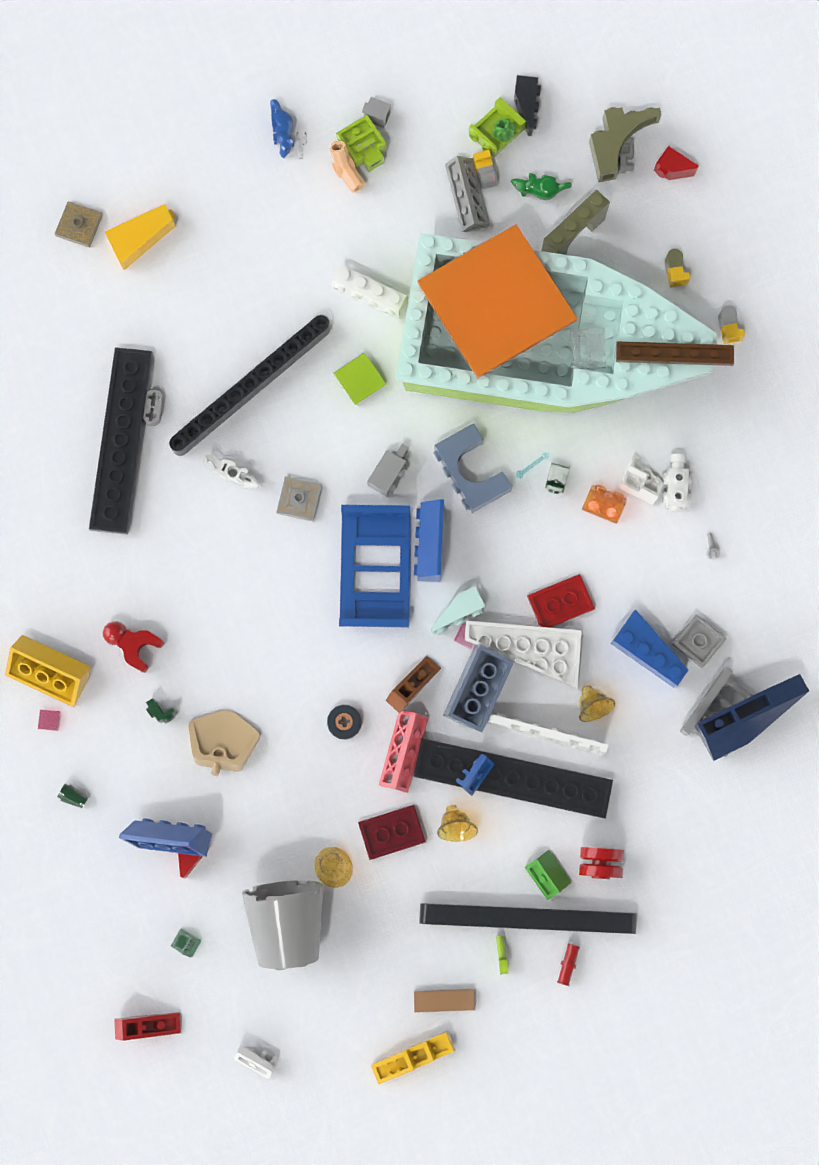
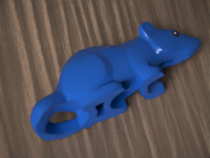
[270,99,294,158]

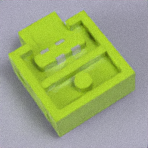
[336,115,387,172]

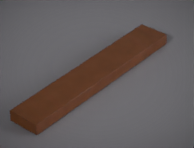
[616,341,734,366]

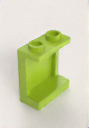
[468,97,526,158]

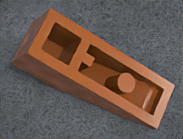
[385,656,441,714]

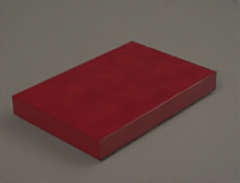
[358,805,426,860]

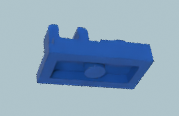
[456,754,495,796]

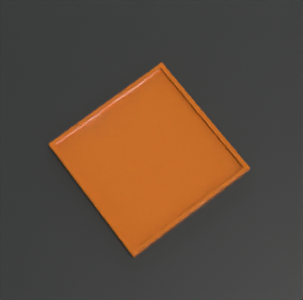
[417,224,577,379]

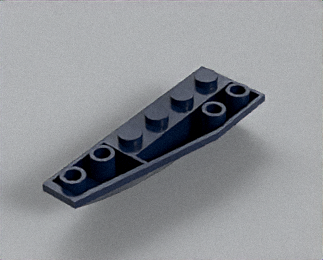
[695,674,809,761]

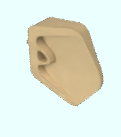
[188,710,260,776]

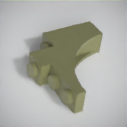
[589,107,661,182]

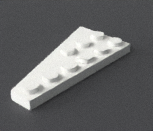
[464,621,582,688]

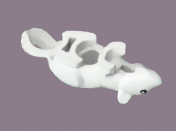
[203,454,262,489]

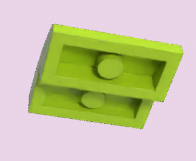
[333,353,386,405]

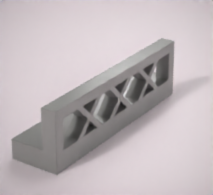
[445,156,490,232]

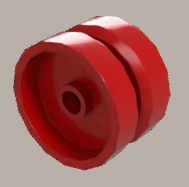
[579,847,624,879]

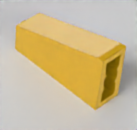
[105,204,176,270]

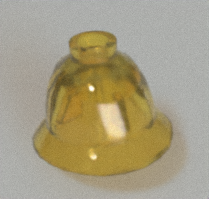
[579,685,615,722]
[437,805,478,842]
[315,847,353,888]

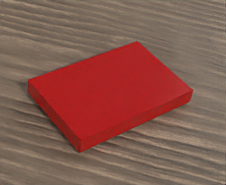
[527,574,595,628]

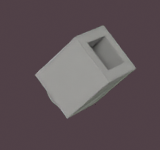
[362,97,391,128]

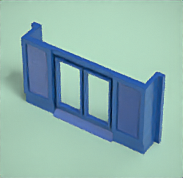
[339,505,410,628]

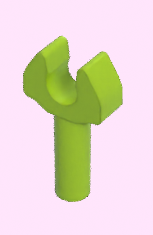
[496,935,508,975]

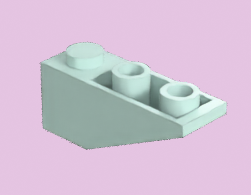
[431,586,485,635]

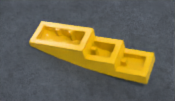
[371,1031,456,1085]

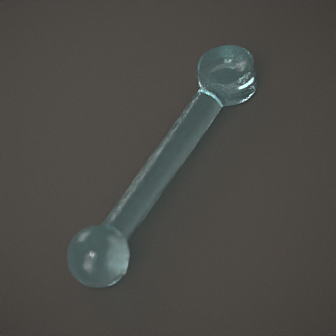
[516,452,549,479]

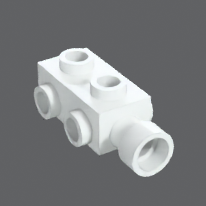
[662,454,692,512]

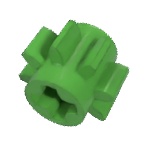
[492,119,516,142]

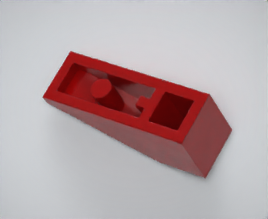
[114,1012,181,1041]

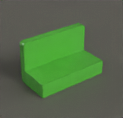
[525,850,571,900]

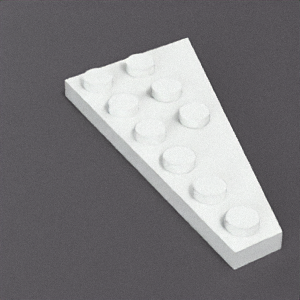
[487,712,608,756]

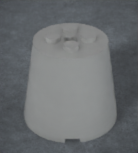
[242,880,323,970]

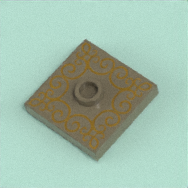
[54,201,103,248]

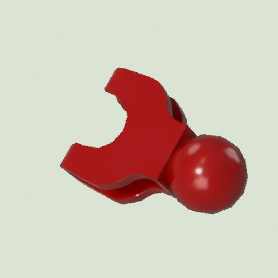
[103,621,165,673]

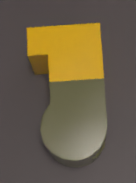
[665,249,690,288]

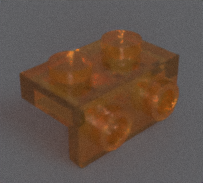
[582,484,627,524]

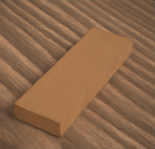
[414,989,475,1012]

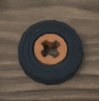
[327,705,362,740]

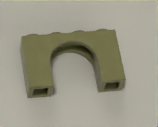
[541,189,610,255]

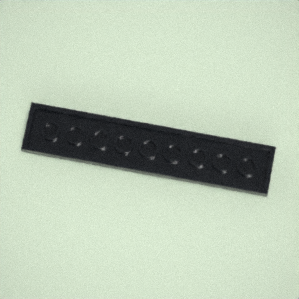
[89,347,153,535]
[413,738,613,819]

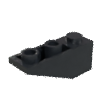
[514,75,541,136]

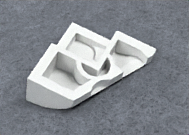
[619,454,664,505]

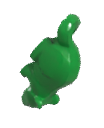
[511,173,572,200]

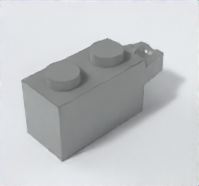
[367,444,409,497]

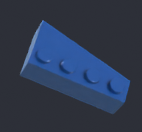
[610,609,689,688]

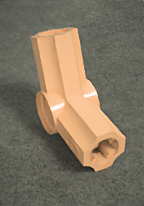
[329,141,365,193]

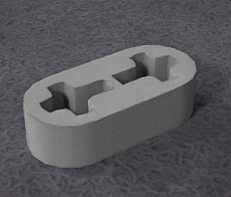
[143,390,164,426]

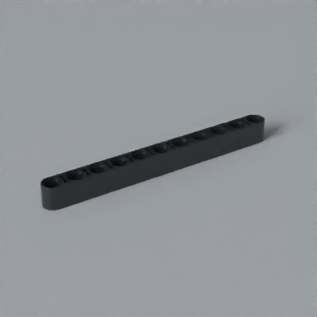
[169,315,331,456]
[419,903,637,934]

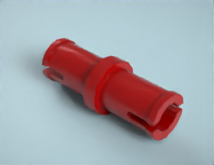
[557,943,580,986]

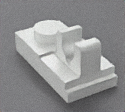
[234,1045,277,1079]

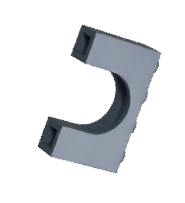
[433,423,512,513]

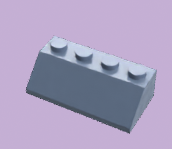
[443,645,514,732]

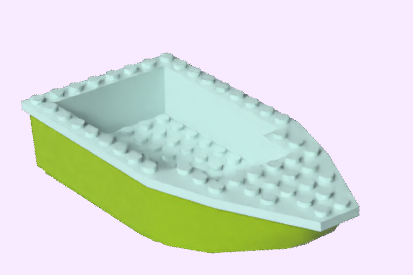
[396,233,717,413]

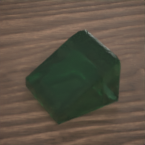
[171,928,201,957]

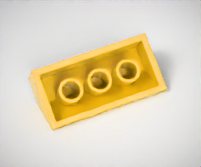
[5,635,91,707]

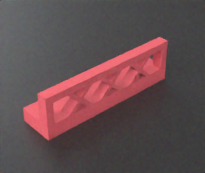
[379,710,428,793]

